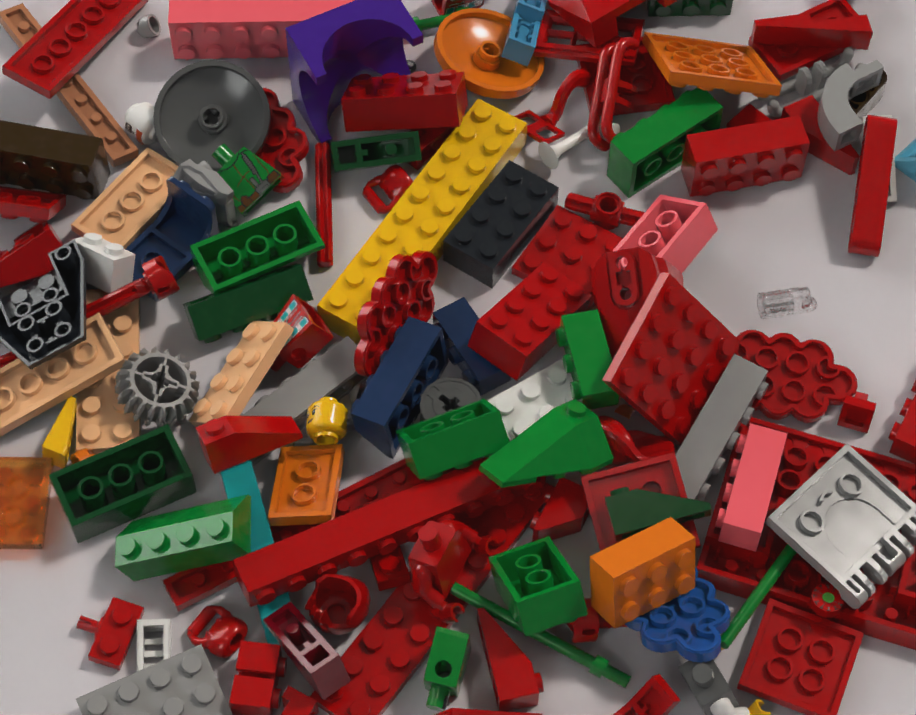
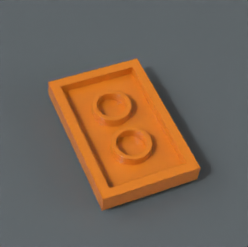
[267,444,345,526]

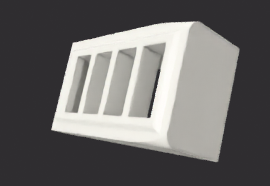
[137,619,172,672]

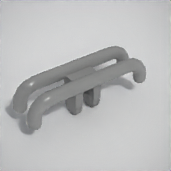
[758,47,863,117]

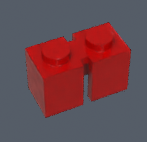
[229,640,287,715]

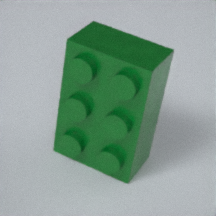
[396,399,509,480]
[488,536,588,637]

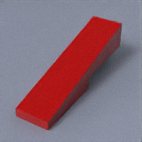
[751,13,873,50]

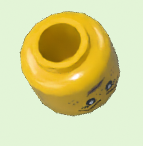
[306,397,348,445]

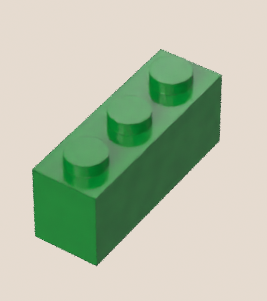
[556,309,619,410]

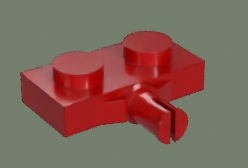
[77,597,144,671]

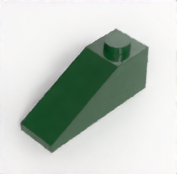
[330,131,422,173]
[605,487,712,541]

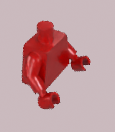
[408,520,500,623]

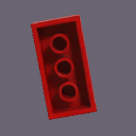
[341,69,468,132]
[681,115,810,197]
[468,262,593,381]

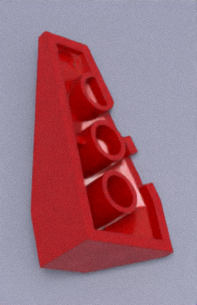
[0,221,63,288]

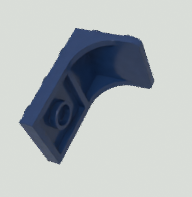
[125,176,219,301]

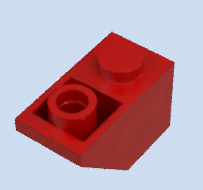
[530,478,590,542]

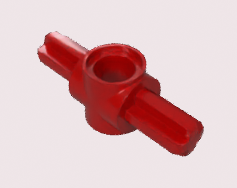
[564,192,645,230]

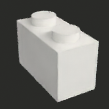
[71,233,136,293]

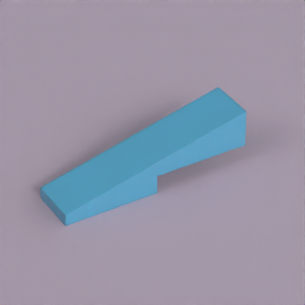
[501,0,547,67]

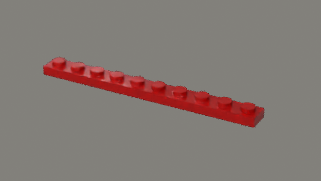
[162,458,455,612]

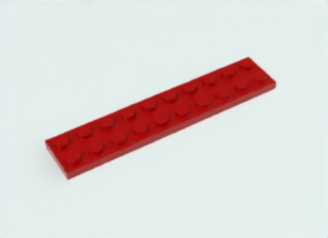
[310,482,550,715]

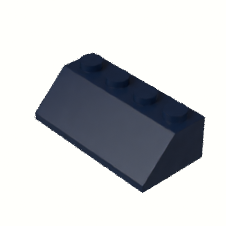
[350,316,449,459]

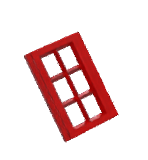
[533,9,645,67]

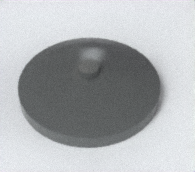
[153,60,271,172]

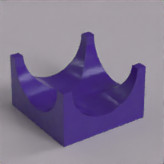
[285,0,423,144]

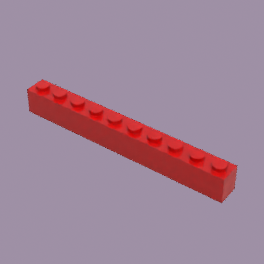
[233,457,546,607]

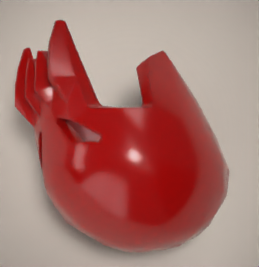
[304,574,371,635]

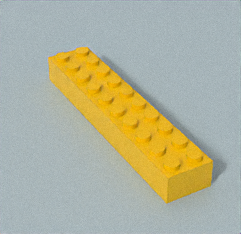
[317,98,527,345]

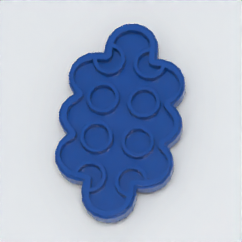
[625,566,730,663]

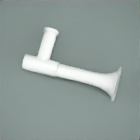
[538,116,621,169]

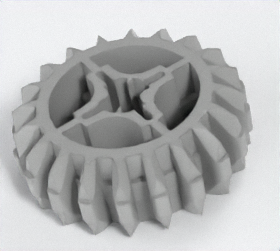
[115,347,200,428]

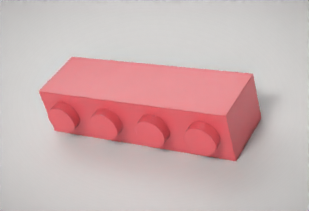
[715,423,788,552]

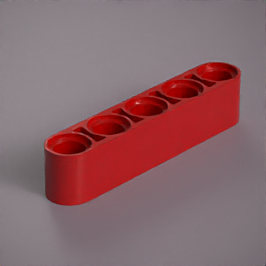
[848,115,897,257]

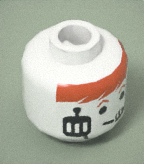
[124,102,159,145]

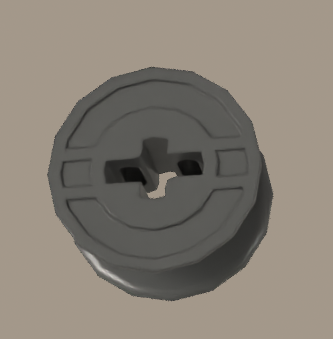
[420,377,481,422]

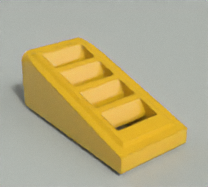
[42,396,77,469]

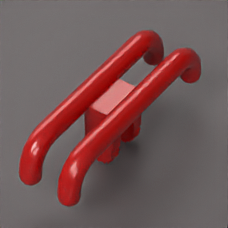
[587,37,640,152]

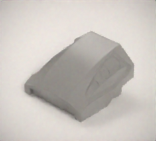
[173,159,239,228]

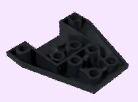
[0,239,86,370]

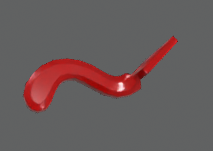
[514,69,592,144]

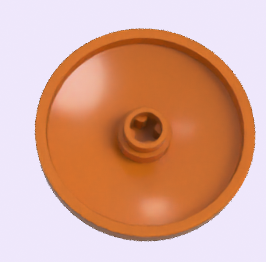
[434,8,545,99]

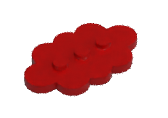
[257,88,309,193]
[354,250,438,377]
[727,330,858,423]

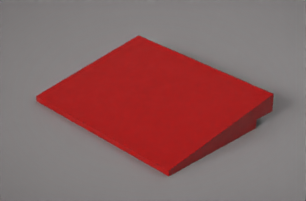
[696,417,916,650]

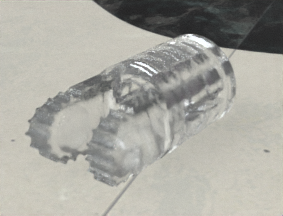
[757,287,817,319]

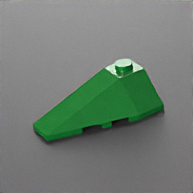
[479,399,614,488]

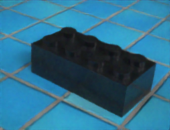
[443,160,559,289]

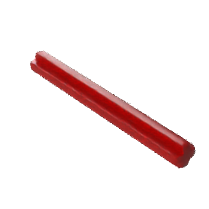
[315,142,333,268]

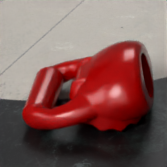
[362,164,413,214]
[187,605,248,658]

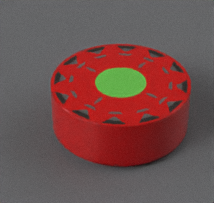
[810,584,845,618]

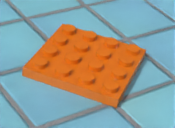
[642,32,782,98]

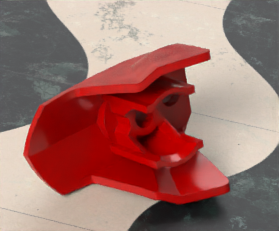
[591,247,683,361]

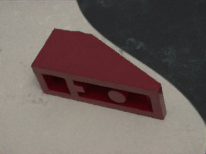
[263,601,351,700]

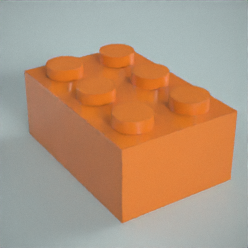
[589,517,696,629]

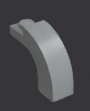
[818,60,884,152]

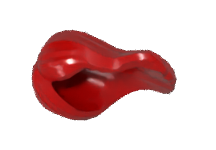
[598,415,675,468]

